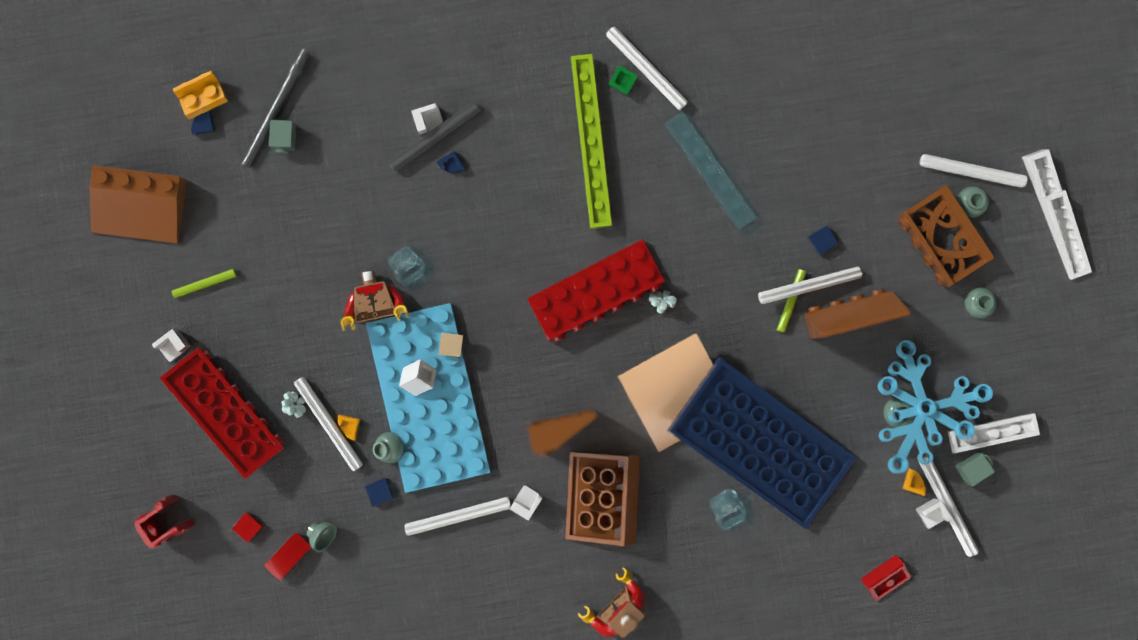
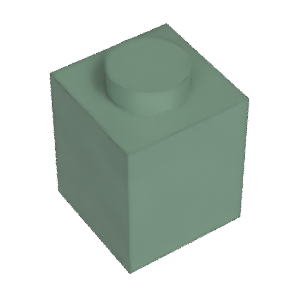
[269,120,296,154]
[955,452,994,486]

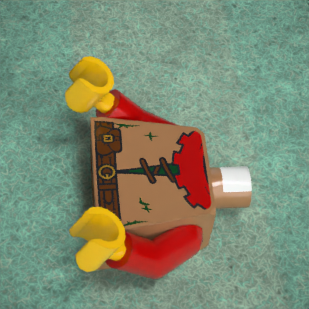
[341,271,410,331]
[578,568,646,638]

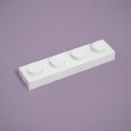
[947,413,1040,453]

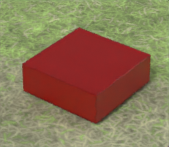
[231,511,264,543]

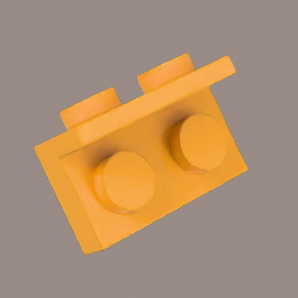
[173,71,228,120]

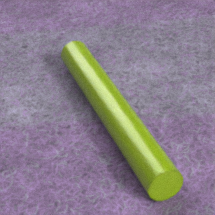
[172,269,237,298]
[776,269,807,333]

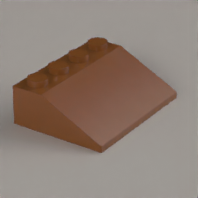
[90,165,187,244]
[804,288,910,339]
[528,409,596,457]
[565,452,640,546]

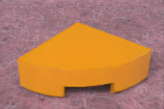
[338,414,361,441]
[902,468,926,496]

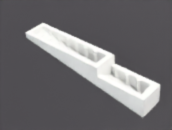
[1022,149,1092,280]

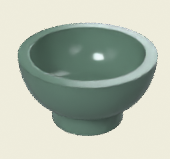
[957,187,989,218]
[965,287,997,319]
[883,397,915,428]
[373,432,403,463]
[307,522,337,552]

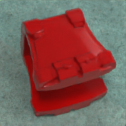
[134,494,195,548]

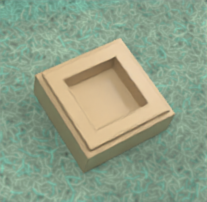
[439,333,464,357]

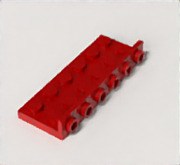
[527,239,665,343]
[159,348,284,480]

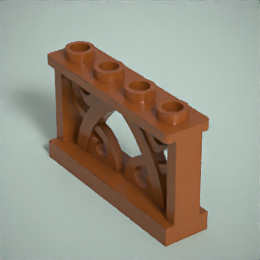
[898,185,994,288]

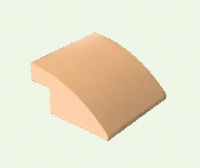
[617,333,713,452]

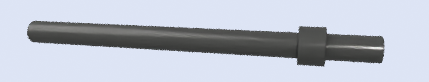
[241,49,309,167]

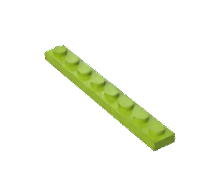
[571,54,612,229]

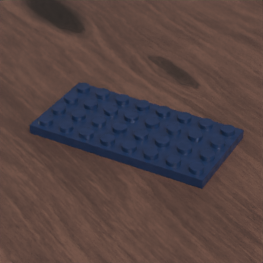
[667,358,856,529]

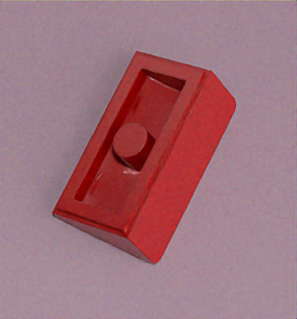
[861,555,911,601]

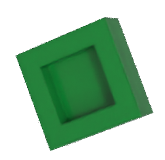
[608,65,638,96]

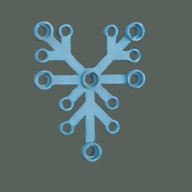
[878,340,993,474]

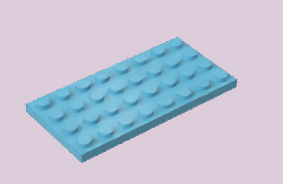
[366,303,491,493]

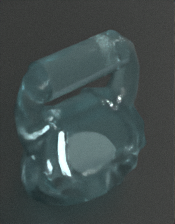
[387,246,427,286]
[709,490,747,530]

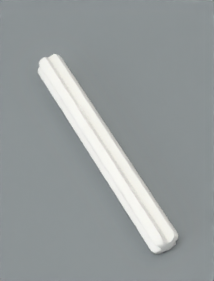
[607,27,687,110]
[920,154,1027,188]
[758,267,862,304]
[294,377,363,471]
[919,456,979,557]
[404,497,511,536]

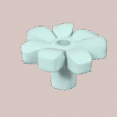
[649,290,677,314]
[281,391,306,418]

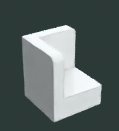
[411,103,443,135]
[152,329,191,362]
[399,359,437,396]
[510,485,543,521]
[916,498,952,529]

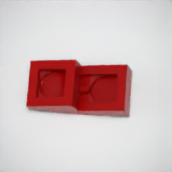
[264,532,312,581]

